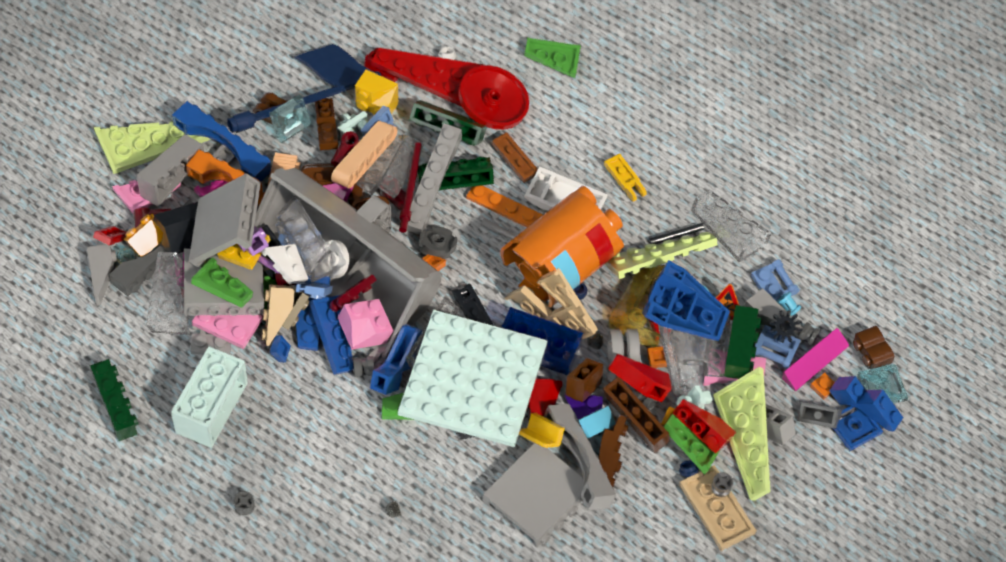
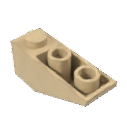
[261,285,294,346]

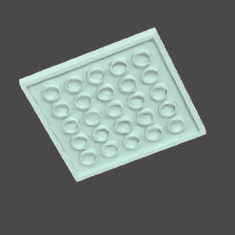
[398,310,547,447]

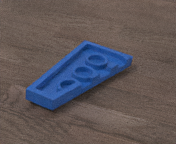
[295,274,331,351]
[309,295,354,375]

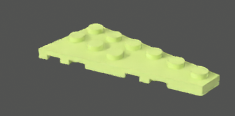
[94,121,211,174]
[605,232,718,279]
[713,367,770,501]

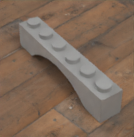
[407,124,462,236]
[543,404,616,510]

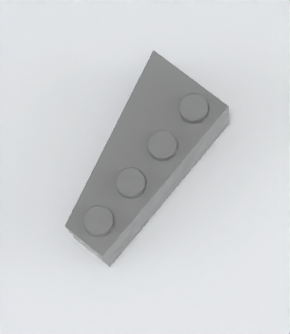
[136,134,204,207]

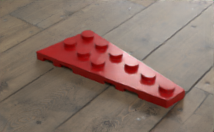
[371,48,483,107]

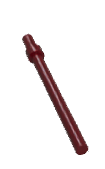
[399,142,422,233]

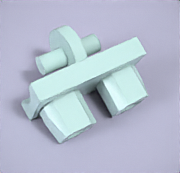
[338,111,369,143]
[677,385,712,409]

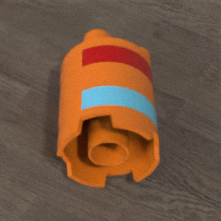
[500,185,624,308]

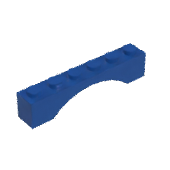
[172,101,271,182]

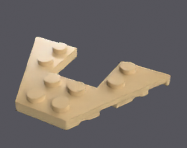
[504,268,598,342]

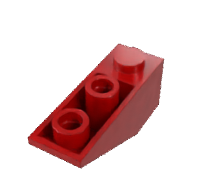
[608,354,672,402]
[672,399,737,454]

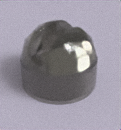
[587,332,604,350]
[385,500,402,518]

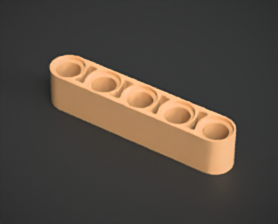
[331,121,398,188]

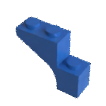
[370,324,423,395]
[829,376,904,432]

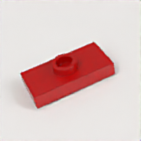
[93,225,127,245]

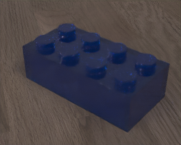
[501,307,583,376]

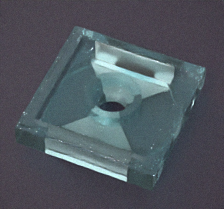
[269,95,311,143]
[857,364,908,404]

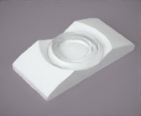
[524,167,608,211]

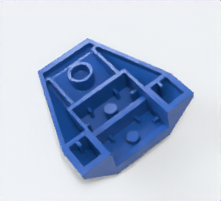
[642,260,730,341]

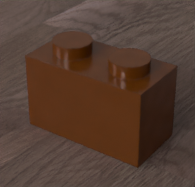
[565,358,604,402]

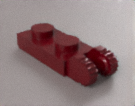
[330,275,377,312]

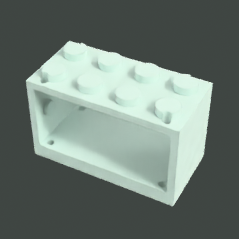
[171,347,248,448]

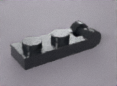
[452,283,493,326]

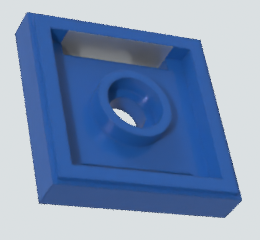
[833,406,883,451]

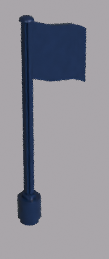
[227,44,381,133]

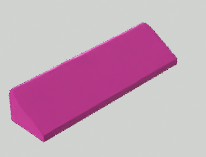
[782,328,849,392]

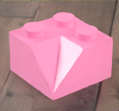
[338,299,393,350]

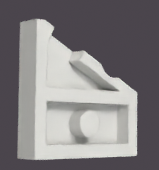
[261,244,308,284]

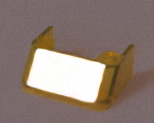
[608,265,665,348]

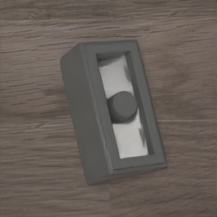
[798,402,842,429]

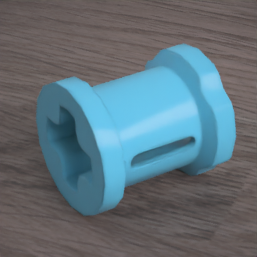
[776,292,801,316]

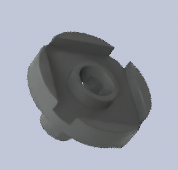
[419,226,457,259]

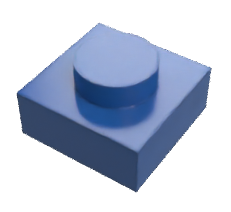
[270,335,291,362]

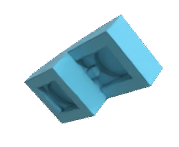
[579,406,616,438]

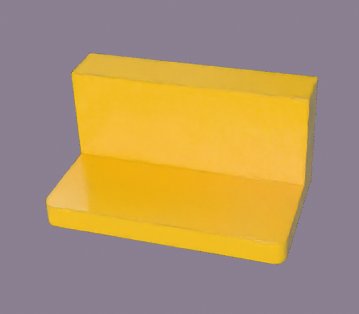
[519,413,565,448]

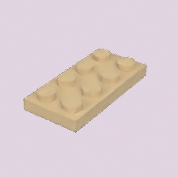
[679,465,756,551]

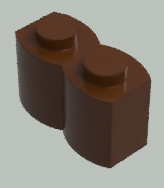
[853,325,895,371]

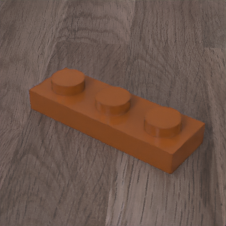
[492,132,538,183]

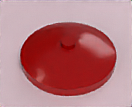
[458,65,530,130]

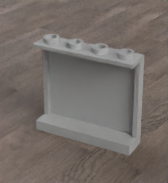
[189,173,260,269]
[184,249,264,316]
[483,443,584,548]

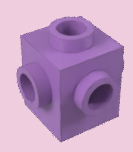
[238,226,269,256]

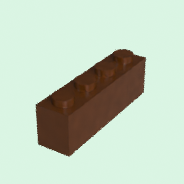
[603,377,670,453]

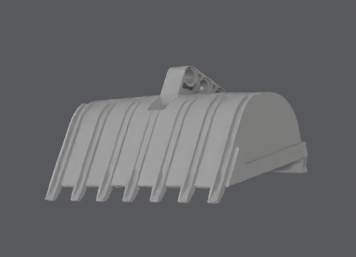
[254,168,441,364]

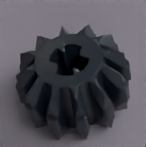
[769,310,802,343]

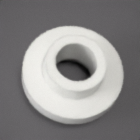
[438,47,456,60]

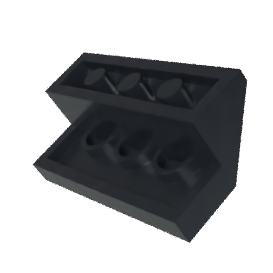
[153,202,198,256]

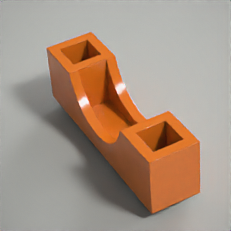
[186,150,263,199]

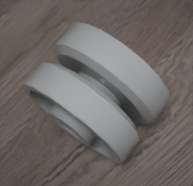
[607,329,640,372]

